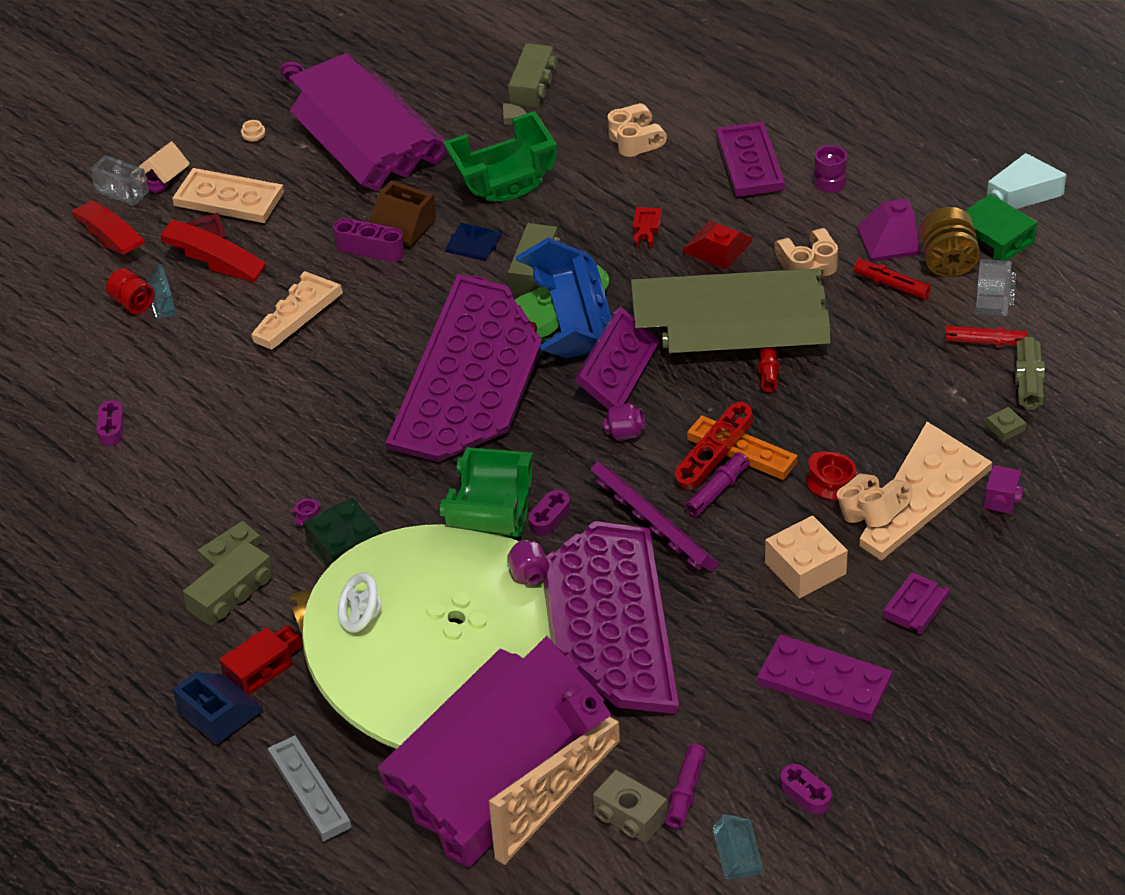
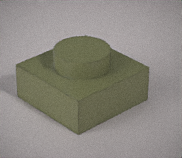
[986,407,1026,441]

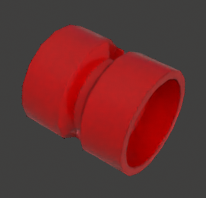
[106,268,155,314]

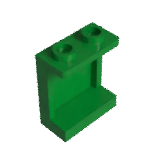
[966,194,1037,265]

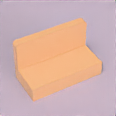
[134,141,190,184]

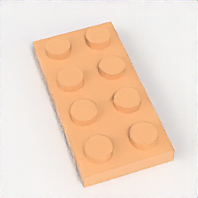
[172,168,284,223]

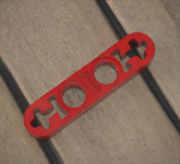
[675,402,754,490]

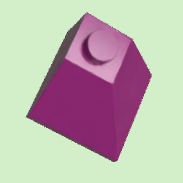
[857,198,920,262]

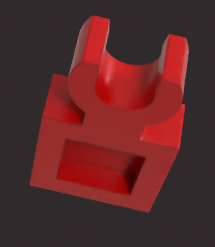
[633,207,662,248]

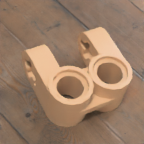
[608,104,667,157]
[774,228,838,276]
[837,473,913,527]

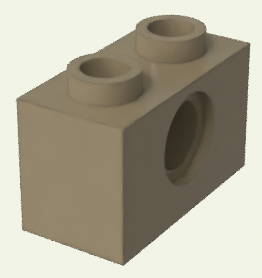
[593,770,667,843]

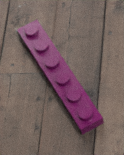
[590,461,720,572]

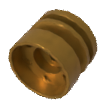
[919,207,980,277]

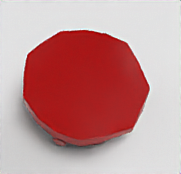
[805,451,859,502]

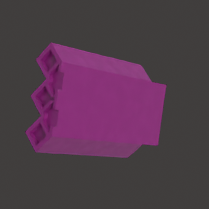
[289,53,446,191]
[378,636,605,868]

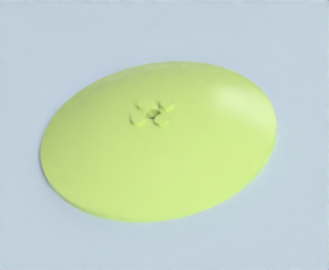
[302,524,551,749]

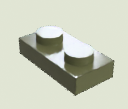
[197,521,261,568]

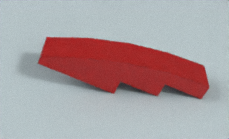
[71,201,145,255]
[161,219,266,282]

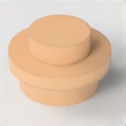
[241,120,265,142]

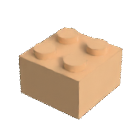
[765,515,848,599]

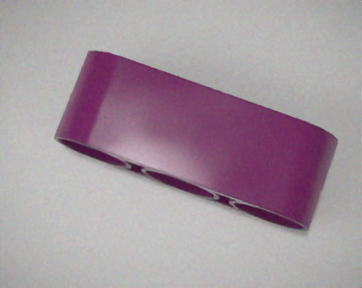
[333,218,405,262]

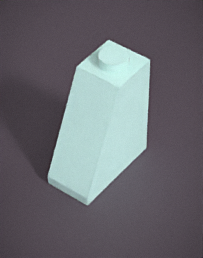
[987,153,1066,209]

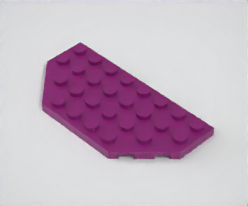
[386,274,542,462]
[544,521,679,714]

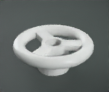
[338,573,381,632]

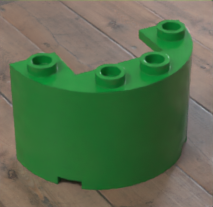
[443,111,557,201]
[440,447,533,537]

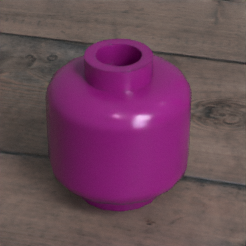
[603,403,646,442]
[507,540,549,584]

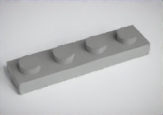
[267,736,351,841]

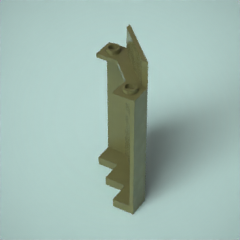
[631,268,830,355]

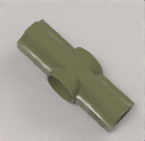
[1015,337,1045,410]

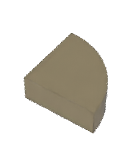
[503,104,527,125]

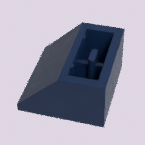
[172,672,263,745]

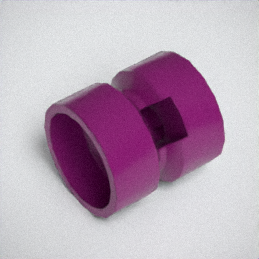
[814,145,847,193]

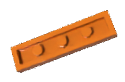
[687,415,798,480]

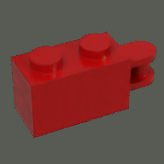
[220,625,303,695]

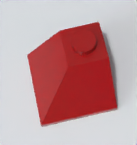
[683,221,753,270]

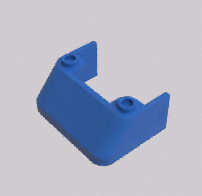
[515,237,611,358]

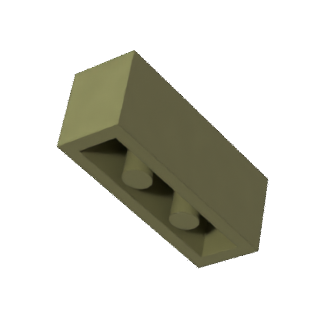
[509,43,557,108]
[508,223,561,294]
[183,541,273,626]

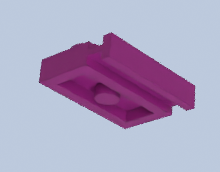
[883,572,950,635]

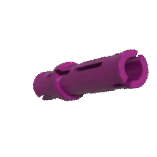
[684,452,750,518]
[665,743,706,829]

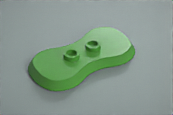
[515,264,609,338]

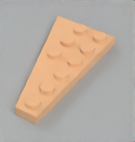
[859,422,992,561]
[489,717,620,865]

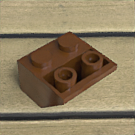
[369,180,436,247]

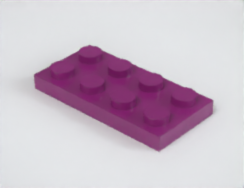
[716,122,785,197]
[574,306,660,410]
[757,634,893,722]

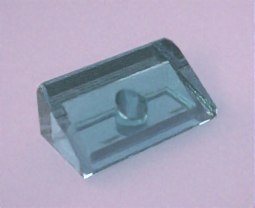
[148,264,176,319]
[713,814,764,879]

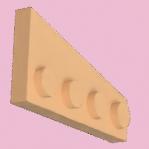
[251,271,343,350]

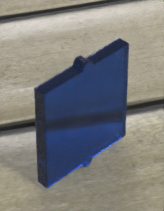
[445,223,502,261]

